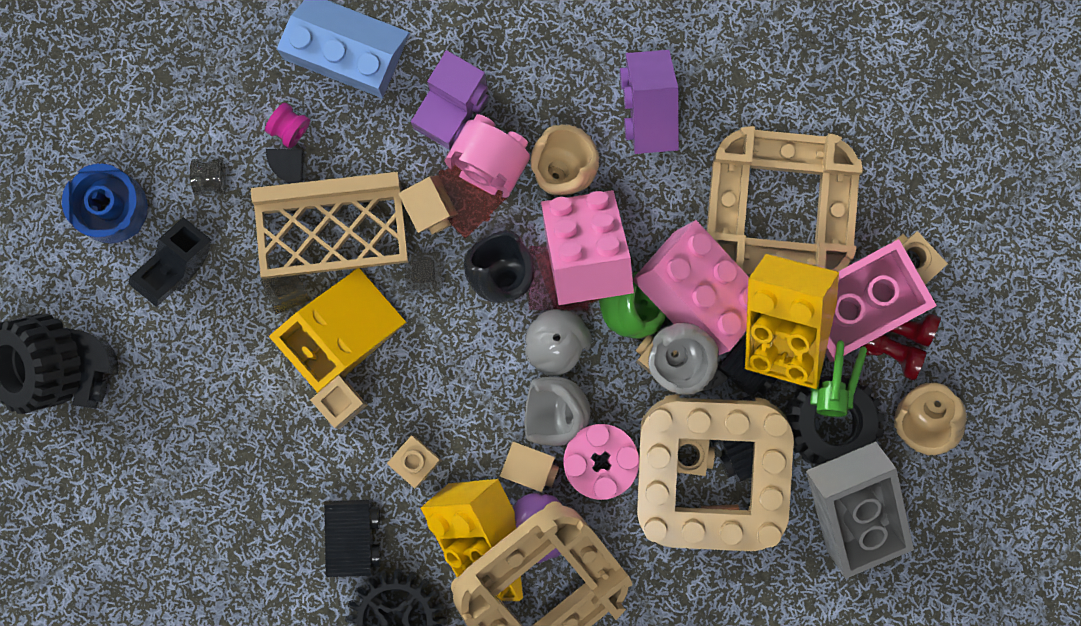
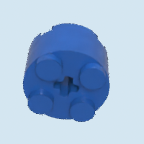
[62,164,148,244]

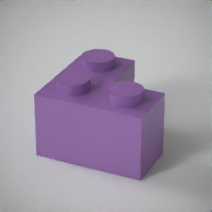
[411,50,489,150]
[620,50,679,154]

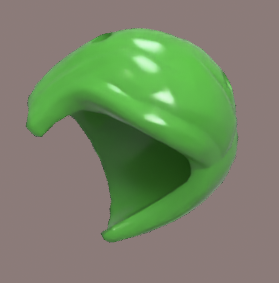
[599,272,666,339]

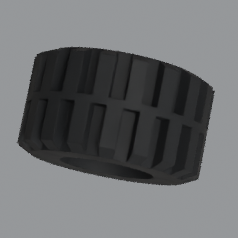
[0,313,81,414]
[785,375,885,466]

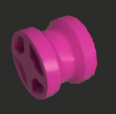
[265,102,310,149]

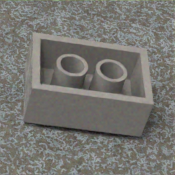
[806,442,914,579]

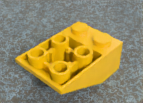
[745,254,839,389]
[269,268,407,393]
[420,479,523,601]

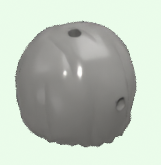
[525,309,592,376]
[648,323,719,395]
[524,377,591,446]

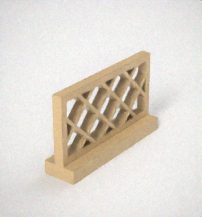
[251,172,409,279]

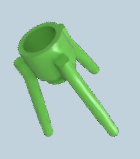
[810,340,867,417]

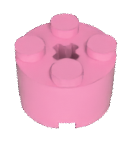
[445,114,530,198]
[563,424,639,500]

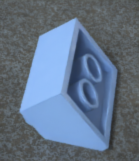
[277,0,410,98]

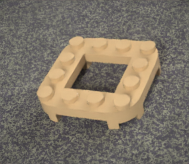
[706,126,862,276]
[637,394,794,551]
[451,501,632,626]

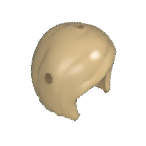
[531,124,600,196]
[894,382,967,456]

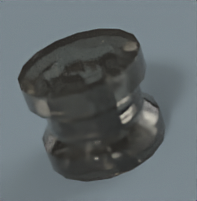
[190,158,226,196]

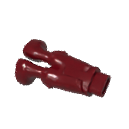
[860,314,941,381]

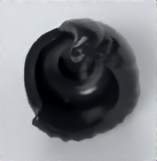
[464,230,534,303]

